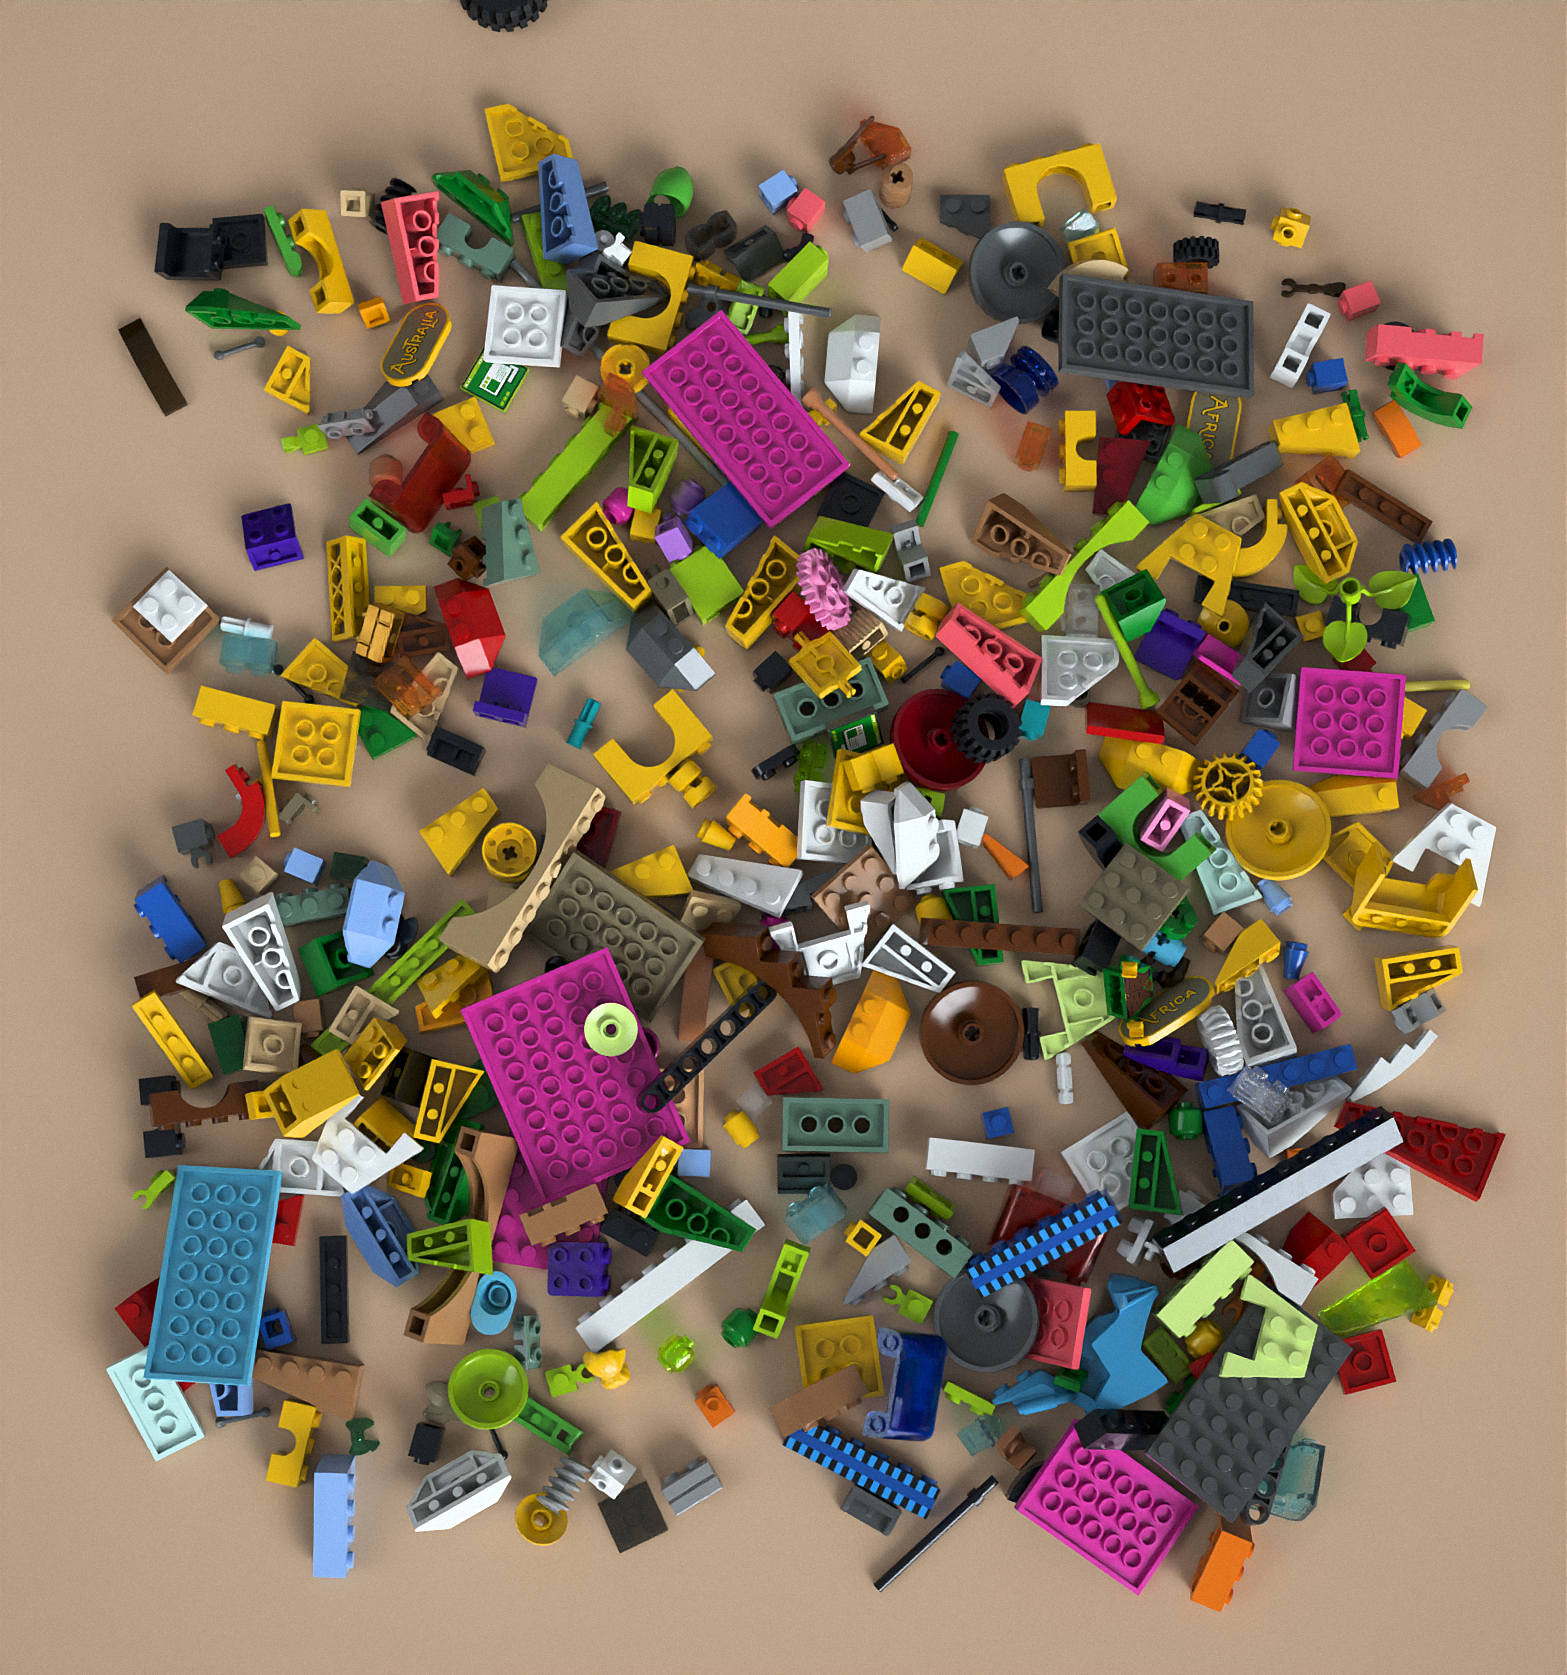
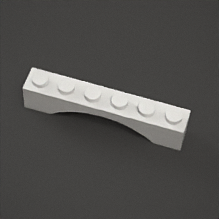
[1163,1190,1318,1307]

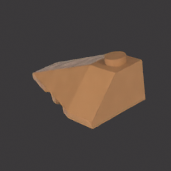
[971,493,1072,575]

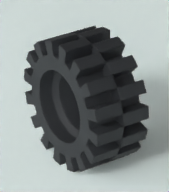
[1173,236,1219,271]

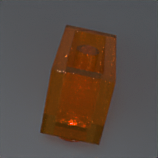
[1014,421,1052,472]

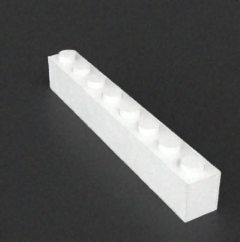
[575,1198,765,1353]

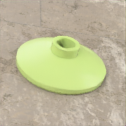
[584,1003,638,1056]

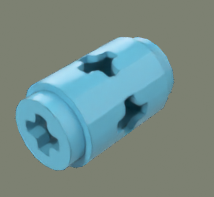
[1143,931,1187,967]

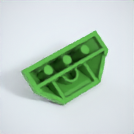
[1135,424,1213,526]

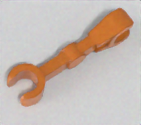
[1222,1259,1266,1322]

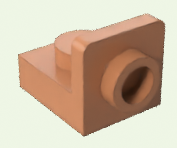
[995,1424,1037,1471]

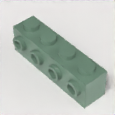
[244,883,352,928]

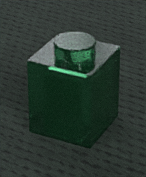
[330,852,369,883]

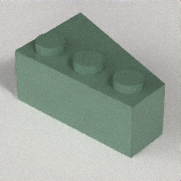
[482,498,540,587]

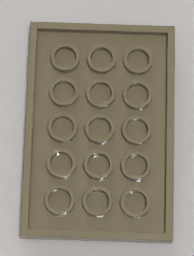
[522,850,706,1023]

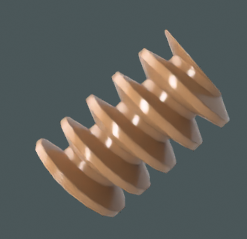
[879,163,913,209]

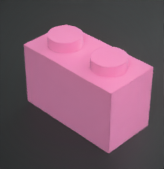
[1139,787,1190,852]

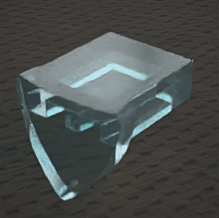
[1060,207,1101,242]
[957,1415,1002,1456]

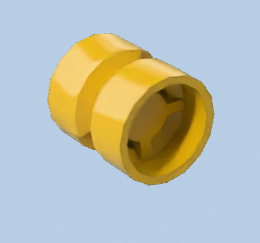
[903,593,950,641]
[668,760,717,809]

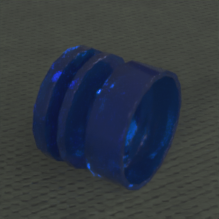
[991,346,1059,415]

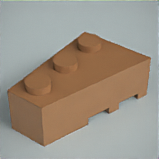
[519,1183,609,1247]

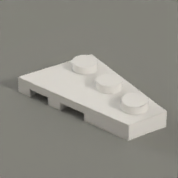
[1085,549,1163,594]

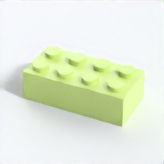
[1150,1240,1254,1338]

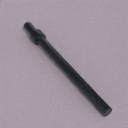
[874,1475,999,1592]

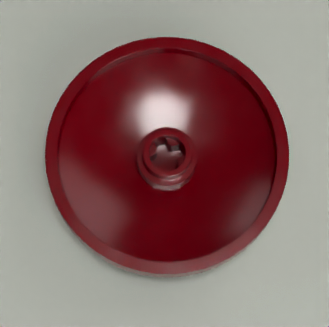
[890,689,989,791]

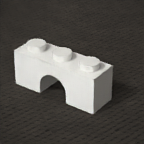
[1269,303,1331,389]

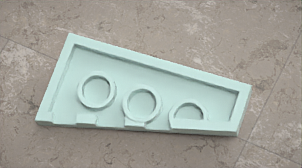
[1179,810,1262,916]

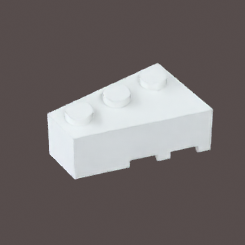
[861,923,956,993]

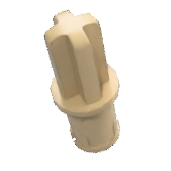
[179,989,228,1022]

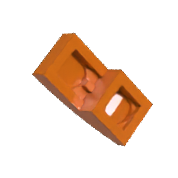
[1372,400,1422,458]

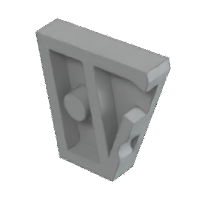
[946,350,1001,409]

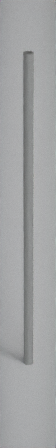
[509,259,730,487]

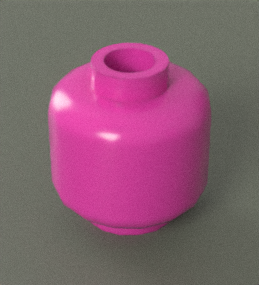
[602,487,635,525]

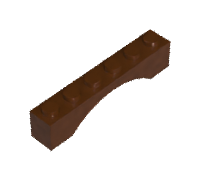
[919,918,1080,956]

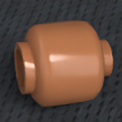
[369,454,403,494]

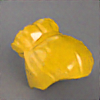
[583,1348,630,1389]

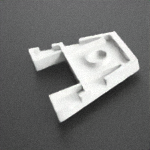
[1390,802,1496,907]
[768,900,870,985]
[311,1094,424,1194]

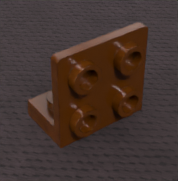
[1031,749,1091,809]

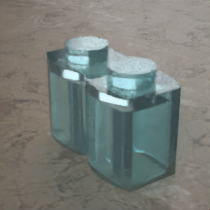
[219,634,278,677]

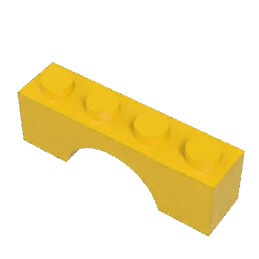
[288,209,354,314]

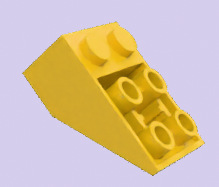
[263,1049,360,1138]

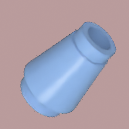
[1257,879,1293,916]

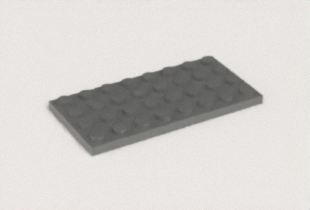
[1058,273,1254,399]
[1144,1282,1353,1523]

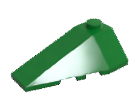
[640,1173,757,1252]

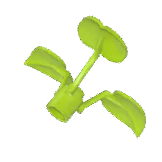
[1293,565,1417,662]

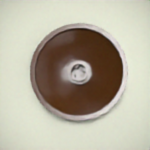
[919,980,1024,1085]

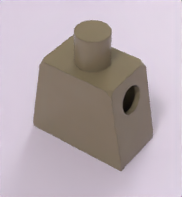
[645,564,695,627]

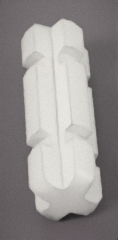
[1056,1053,1073,1104]

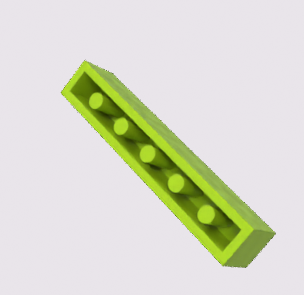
[517,393,639,532]

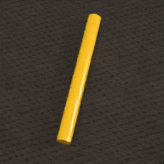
[256,740,280,837]

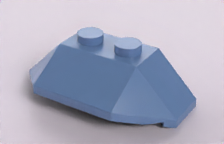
[341,1185,420,1287]

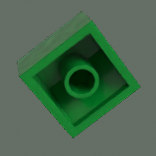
[298,931,375,997]

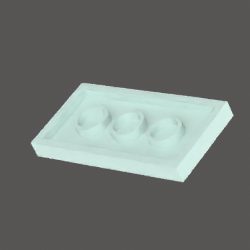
[106,1345,205,1461]

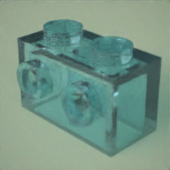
[785,1183,847,1245]

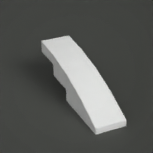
[1344,1030,1438,1102]

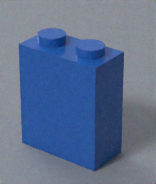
[684,482,763,559]

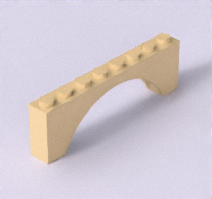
[439,764,606,974]

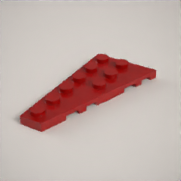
[1334,1101,1506,1202]

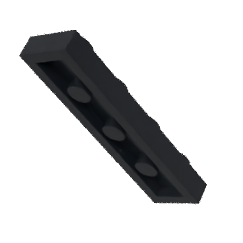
[1193,575,1300,617]
[319,1235,350,1344]

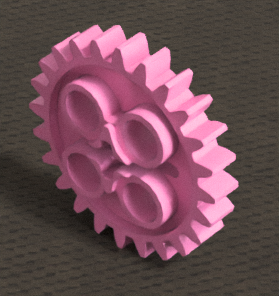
[796,548,852,631]

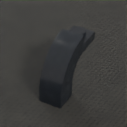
[1078,815,1122,871]

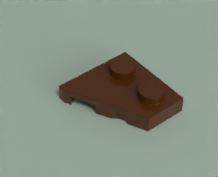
[397,609,452,659]

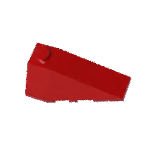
[1265,1211,1352,1289]

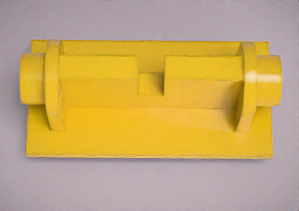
[694,260,743,302]
[1410,1274,1454,1333]

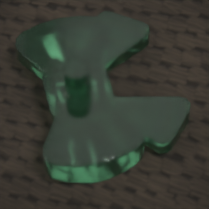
[346,1417,380,1456]

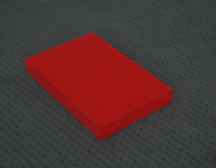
[1085,702,1165,744]

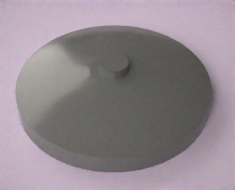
[968,221,1066,325]
[934,1269,1040,1373]

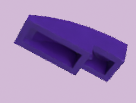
[1123,1037,1209,1082]

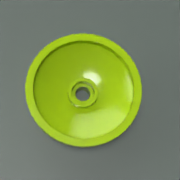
[448,1349,529,1430]

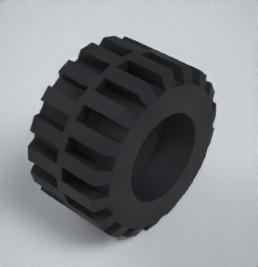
[950,693,1022,764]

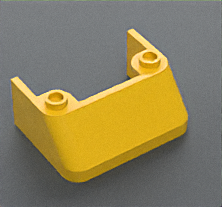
[1351,842,1478,938]

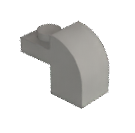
[890,519,931,583]
[1391,988,1446,1034]

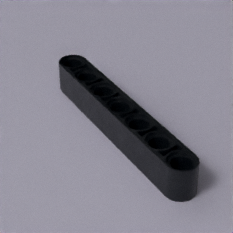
[636,980,777,1114]

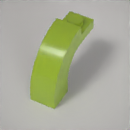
[753,1239,811,1339]

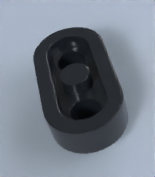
[751,744,800,781]

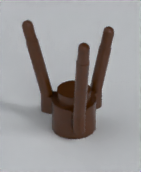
[829,116,887,174]

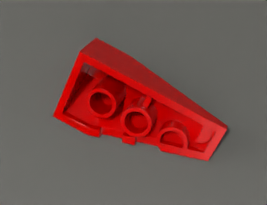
[114,1277,195,1392]

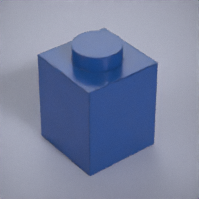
[1306,358,1348,394]
[940,661,981,700]
[1238,729,1281,770]
[980,1107,1014,1139]

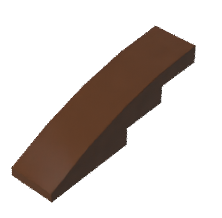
[134,958,199,998]

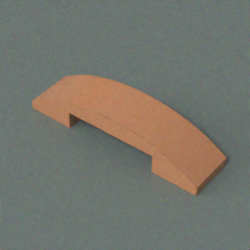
[678,944,714,1043]

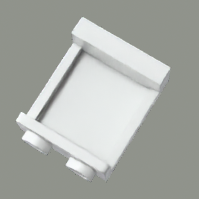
[907,819,964,895]

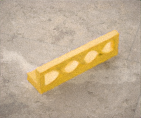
[326,535,370,642]

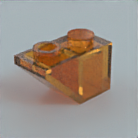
[859,119,912,170]

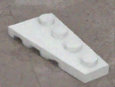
[784,311,804,408]
[687,854,803,918]

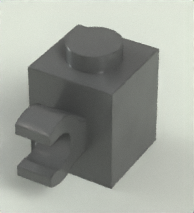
[172,819,215,869]

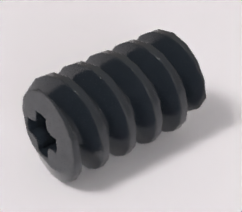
[369,178,417,235]

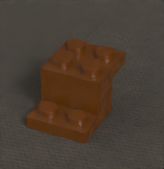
[1155,660,1240,746]

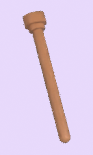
[800,387,898,480]

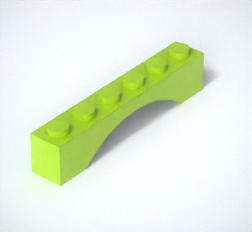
[1018,500,1149,632]

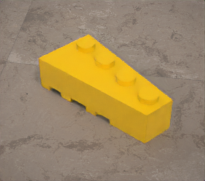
[560,501,653,614]

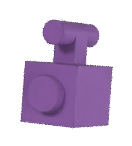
[655,512,693,562]

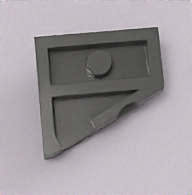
[939,195,990,239]

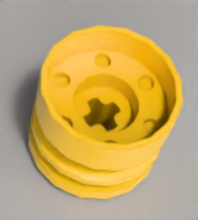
[482,822,537,883]

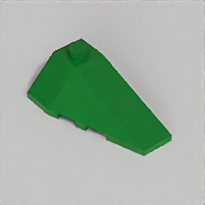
[185,288,301,330]

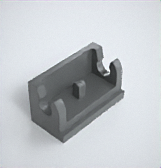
[840,1483,902,1536]

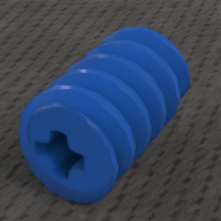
[1399,538,1457,575]

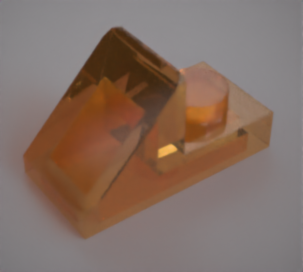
[1413,773,1470,811]

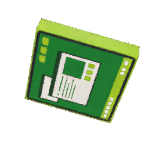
[460,346,530,414]

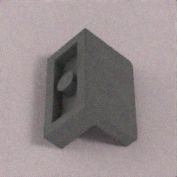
[724,225,784,281]

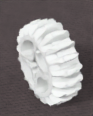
[1196,1005,1244,1076]

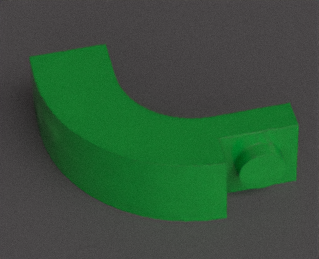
[1387,362,1472,429]

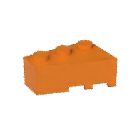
[1190,1513,1255,1613]

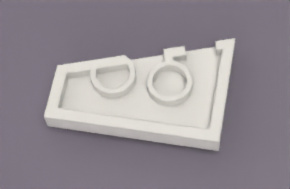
[842,569,926,632]

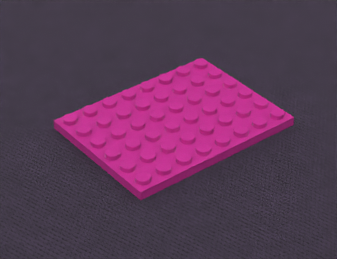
[461,947,690,1205]

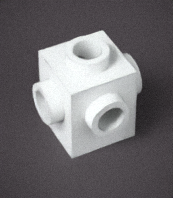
[589,1449,637,1499]

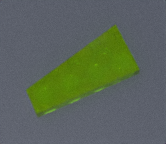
[1317,1259,1438,1337]

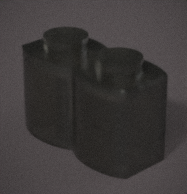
[685,210,737,262]

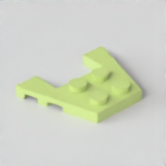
[1021,960,1115,1060]
[1219,1275,1318,1378]

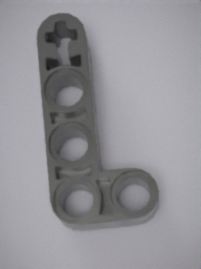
[1194,440,1284,504]

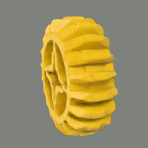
[1193,751,1263,821]

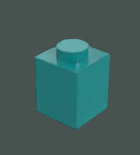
[1019,699,1051,741]

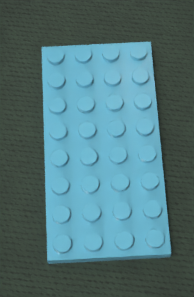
[143,1165,283,1386]

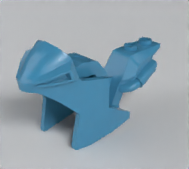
[991,1273,1168,1415]

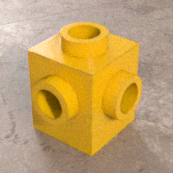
[1270,207,1311,248]

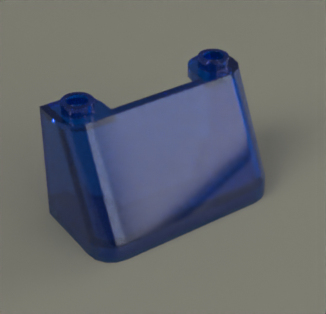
[862,1327,947,1442]

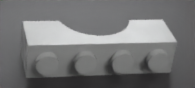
[1398,688,1487,792]

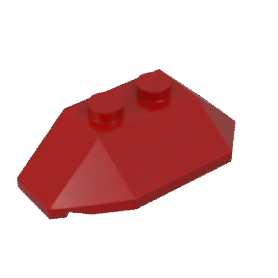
[434,578,506,680]

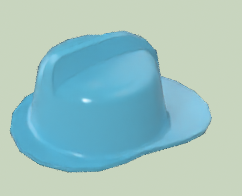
[470,1271,517,1335]

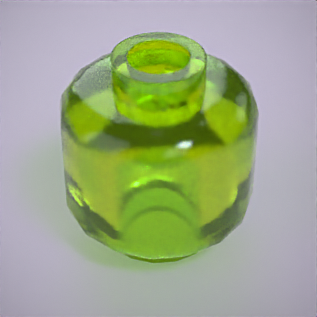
[656,1334,696,1374]

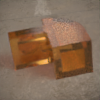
[598,372,638,437]

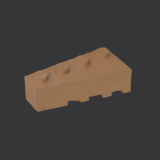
[252,1347,364,1421]

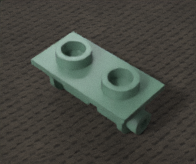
[513,1314,542,1370]

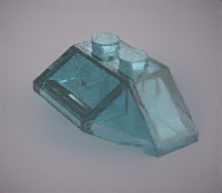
[538,588,635,677]

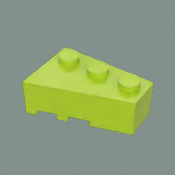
[406,1218,493,1275]

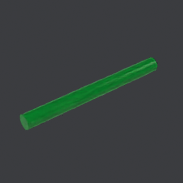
[915,431,959,527]

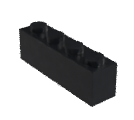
[1074,1409,1168,1450]

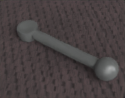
[214,337,266,360]
[215,1407,271,1428]

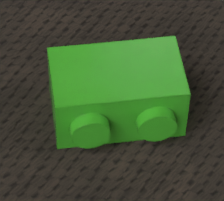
[349,498,406,558]

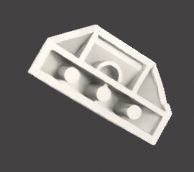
[824,314,881,415]
[894,782,940,889]
[406,1450,512,1532]

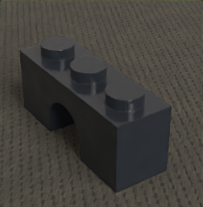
[1325,595,1412,649]
[139,1075,186,1158]

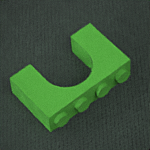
[1098,772,1216,881]

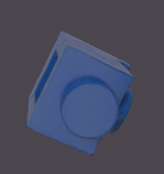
[259,1307,297,1350]

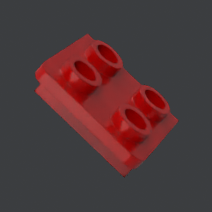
[1106,381,1175,435]

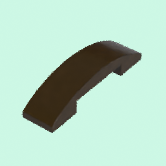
[118,318,188,416]

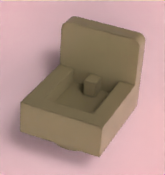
[278,792,321,826]

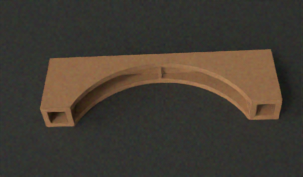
[403,1126,518,1345]

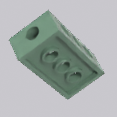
[773,657,889,745]
[782,1097,889,1153]
[867,1186,974,1279]

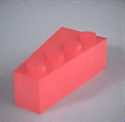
[381,191,439,304]
[1365,324,1484,379]
[935,603,1043,708]

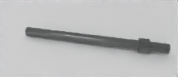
[687,284,832,318]
[1018,758,1043,913]

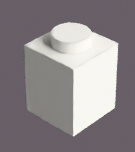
[956,807,988,849]

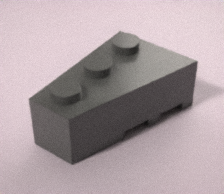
[1231,602,1304,693]

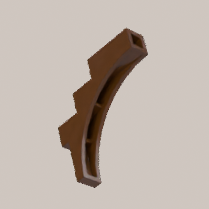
[701,922,836,1059]

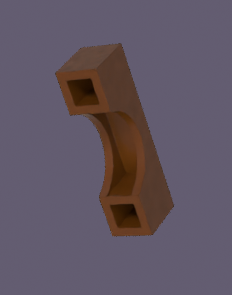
[148,1080,259,1131]

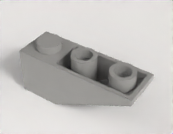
[842,1234,912,1307]

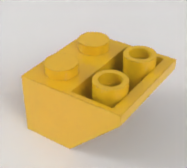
[343,1017,407,1090]
[353,1097,415,1153]

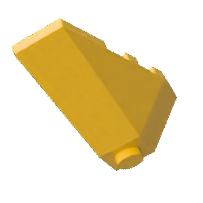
[1308,774,1399,818]

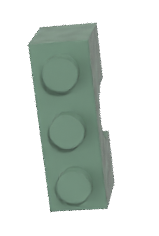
[437,213,516,283]

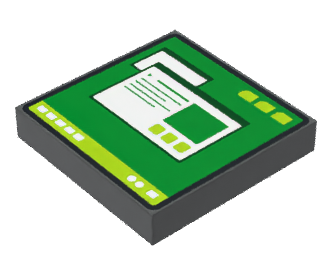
[825,706,884,760]

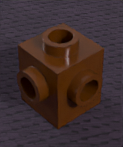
[447,536,486,581]

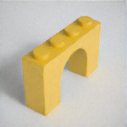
[1001,143,1117,228]
[607,241,696,357]
[593,689,713,805]

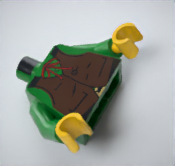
[1103,954,1158,1038]

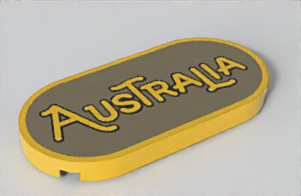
[380,303,452,387]

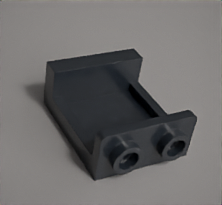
[154,223,227,280]

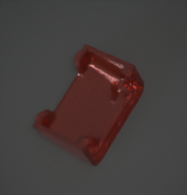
[368,411,471,533]
[987,1184,1109,1286]

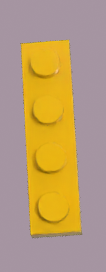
[132,990,214,1090]

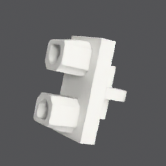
[595,230,632,267]
[1116,1217,1160,1268]

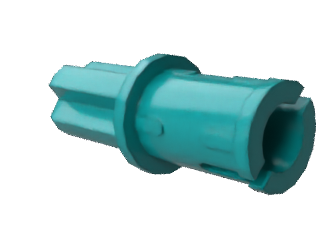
[566,698,601,750]

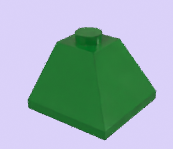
[1101,569,1167,642]

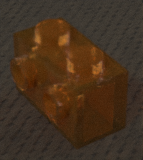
[1153,262,1208,294]

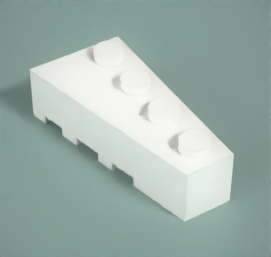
[222,891,302,1012]

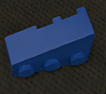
[134,874,207,963]
[1202,1105,1258,1198]

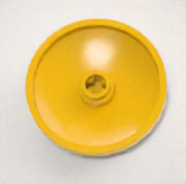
[1226,780,1331,880]

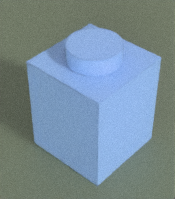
[758,170,799,215]
[283,847,327,886]
[673,1149,711,1177]

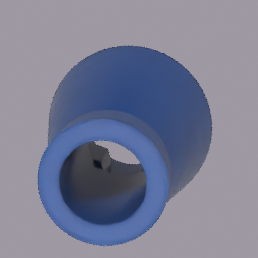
[1283,941,1309,980]

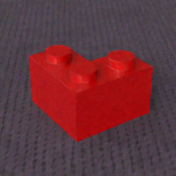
[772,591,832,653]

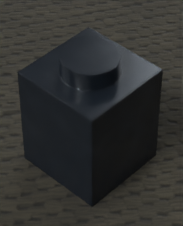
[753,650,793,694]
[408,1422,446,1465]

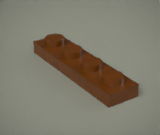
[1333,469,1433,543]

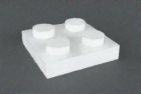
[133,570,207,643]

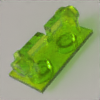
[793,740,827,793]

